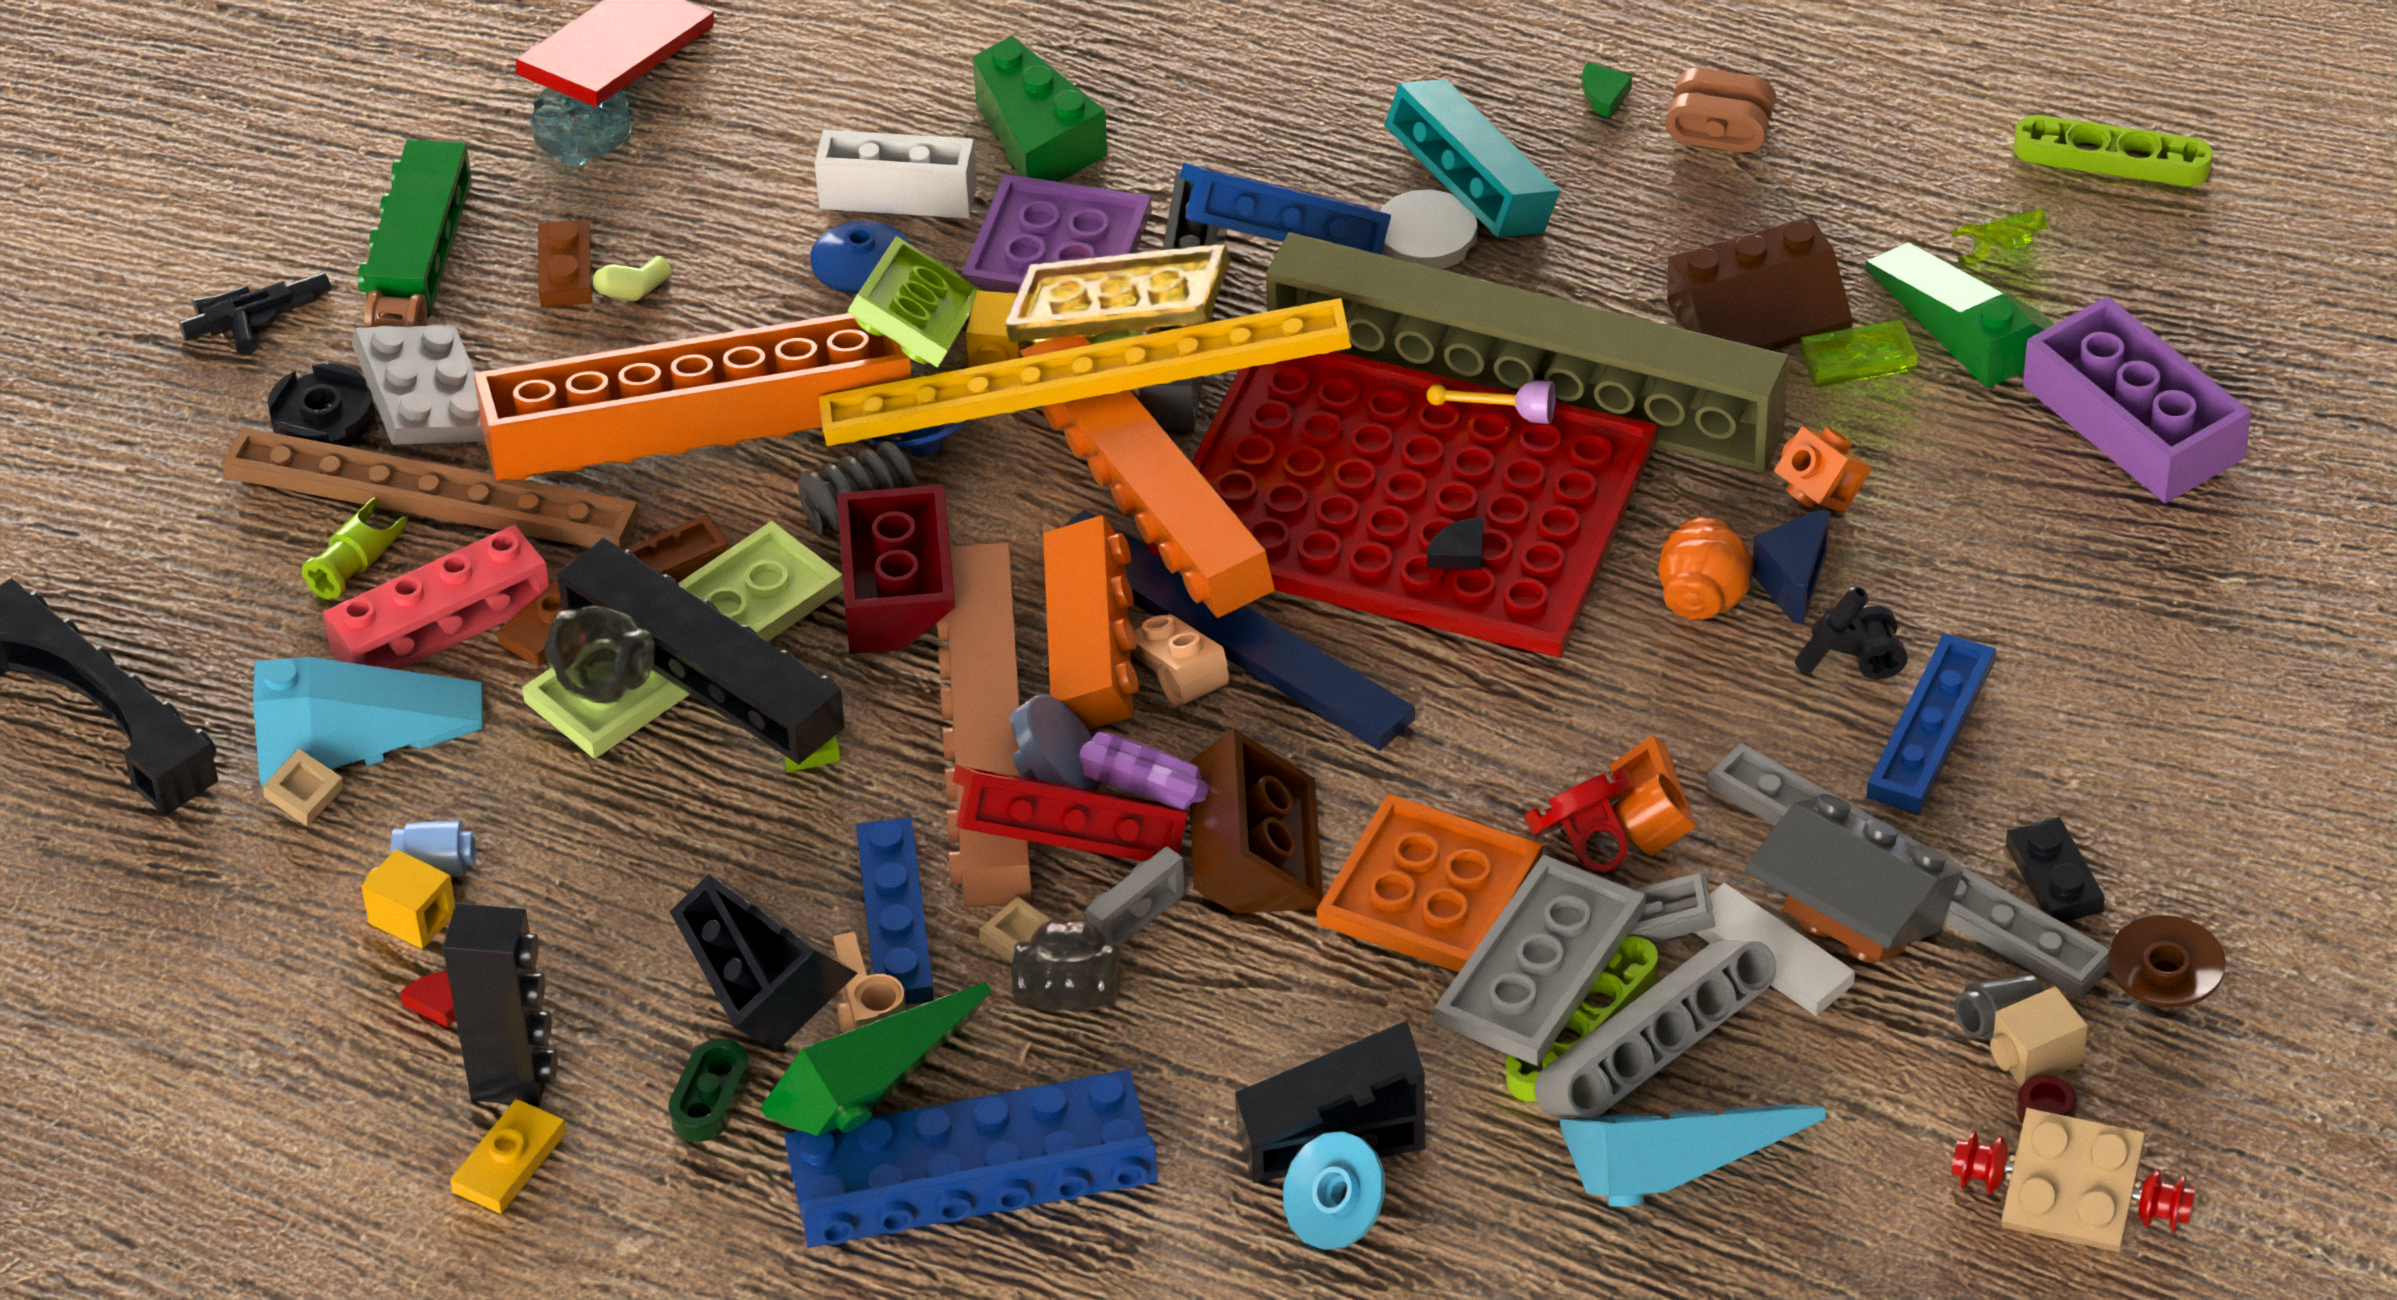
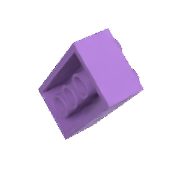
[2023,296,2251,504]

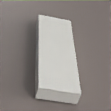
[1694,883,1855,1016]

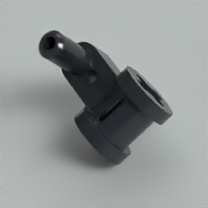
[1795,586,1908,680]

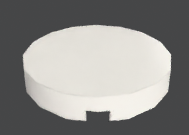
[1380,189,1477,270]

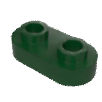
[668,1038,750,1142]

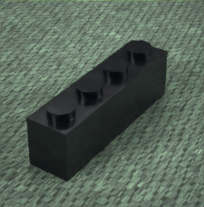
[443,903,558,1107]

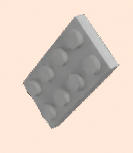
[1434,854,1645,1066]

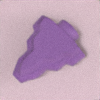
[1079,731,1209,811]

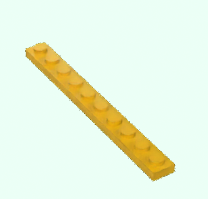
[819,298,1351,446]

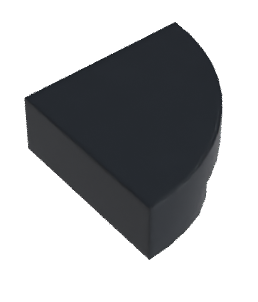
[1427,518,1484,570]

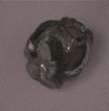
[545,606,656,705]
[1011,919,1123,1012]

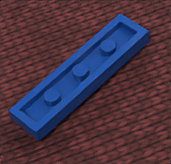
[1866,633,1996,814]
[856,817,934,1005]

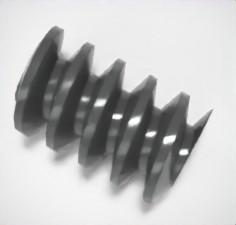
[798,441,918,537]

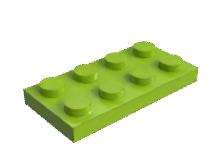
[847,236,984,368]

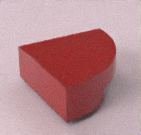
[400,971,456,1028]

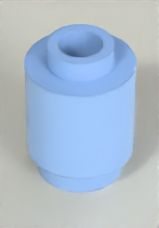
[391,820,476,877]

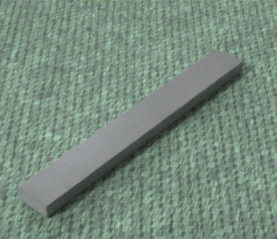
[1707,742,2109,999]

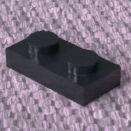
[2006,817,2105,923]

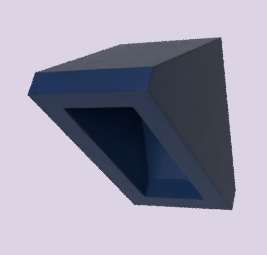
[1752,509,1830,624]

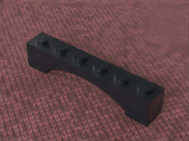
[0,578,219,816]

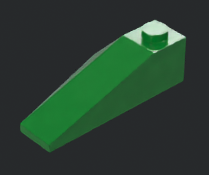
[1866,242,2054,389]
[760,982,992,1136]

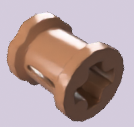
[364,290,427,328]

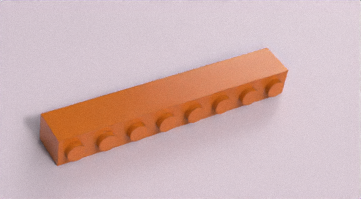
[1020,325,1275,618]

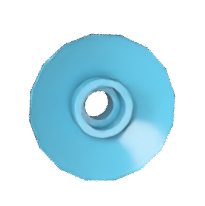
[1283,1131,1385,1250]

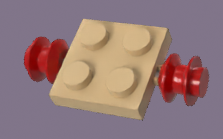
[1951,1108,2196,1253]

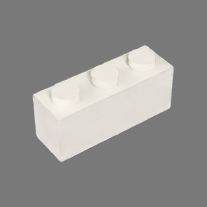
[814,130,977,218]

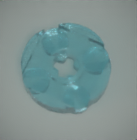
[530,88,631,167]

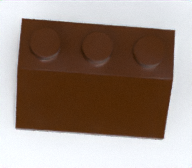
[1667,216,1853,351]
[1189,728,1323,913]

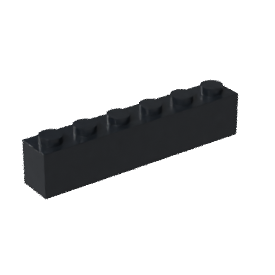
[557,537,845,765]

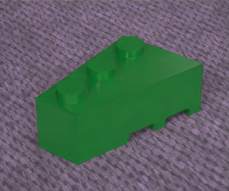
[973,35,1108,182]

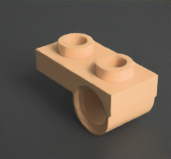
[1130,614,1229,707]
[832,931,906,1034]

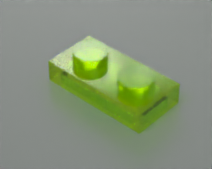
[1800,319,1917,388]

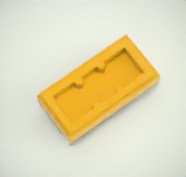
[450,1099,567,1214]

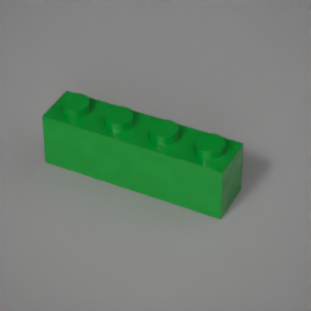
[358,139,472,317]

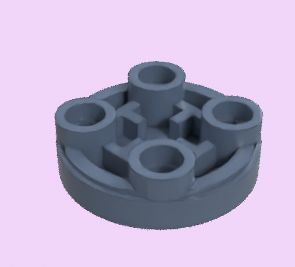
[1010,694,1101,790]

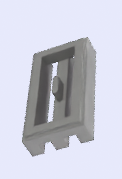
[1628,871,1716,943]

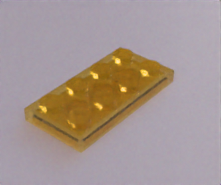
[1004,244,1231,342]

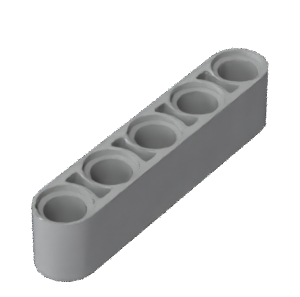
[1535,940,1776,1118]

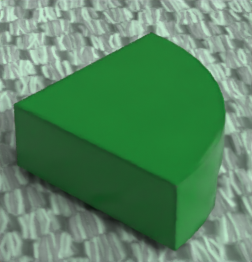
[1582,61,1632,119]

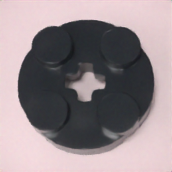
[267,363,375,448]

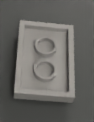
[352,324,485,445]

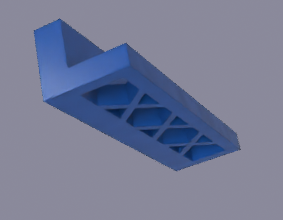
[1180,162,1391,255]

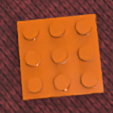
[1316,794,1543,972]

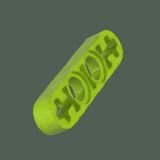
[2014,115,2213,186]
[1506,936,1658,1102]

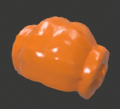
[1658,516,1754,621]

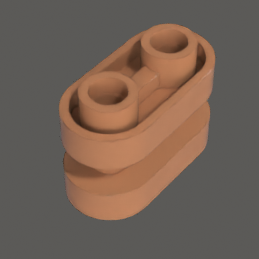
[1665,67,1776,153]

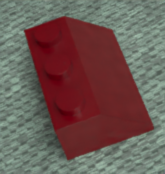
[837,485,955,654]

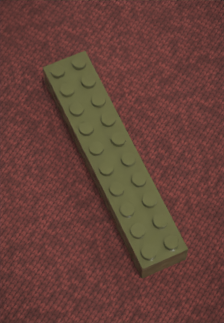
[1266,232,1788,474]

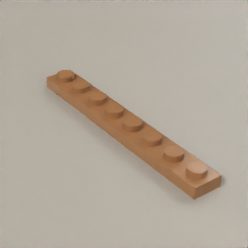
[221,427,640,549]

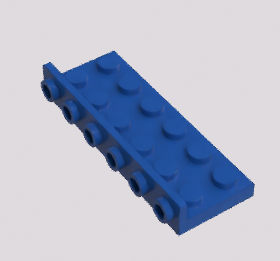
[784,1069,1157,1248]

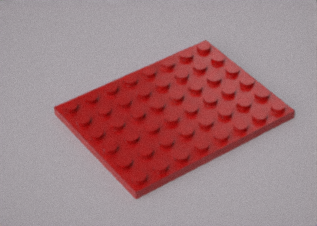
[1148,351,1658,658]

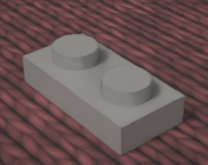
[1086,846,1185,958]

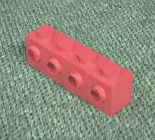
[322,524,549,670]

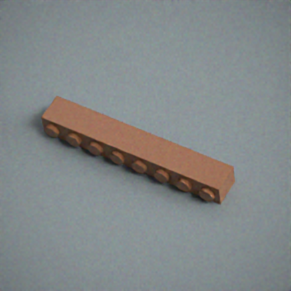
[937,542,1032,907]

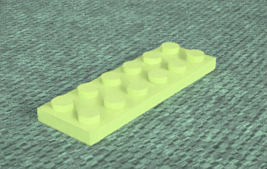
[522,521,844,759]

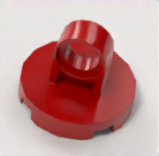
[1523,767,1635,875]

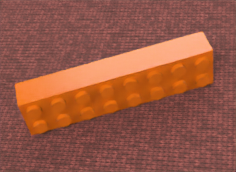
[474,313,912,481]

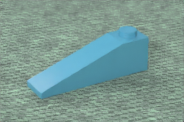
[253,657,483,787]
[1560,1104,1826,1206]

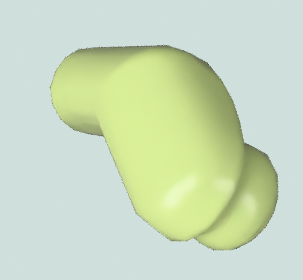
[593,256,672,302]

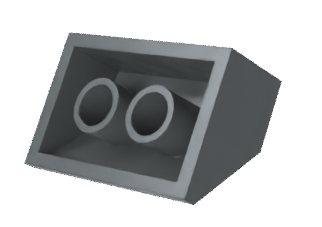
[1745,794,1963,949]

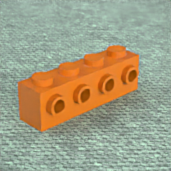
[1043,515,1138,730]

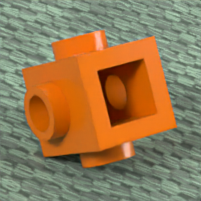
[1774,426,1873,513]

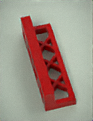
[953,765,1188,861]

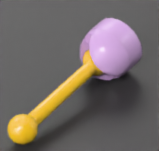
[1427,380,1556,424]

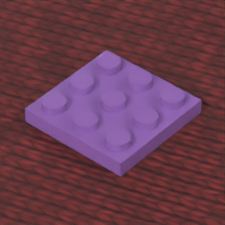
[961,174,1152,312]

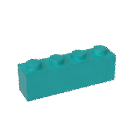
[1384,79,1561,238]

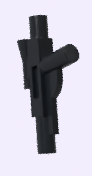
[179,272,331,355]

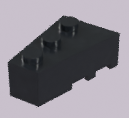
[670,873,858,1051]
[1235,1020,1425,1183]

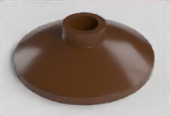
[2108,915,2226,1008]

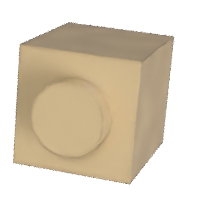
[1990,986,2088,1086]

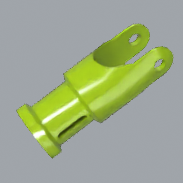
[301,497,408,600]

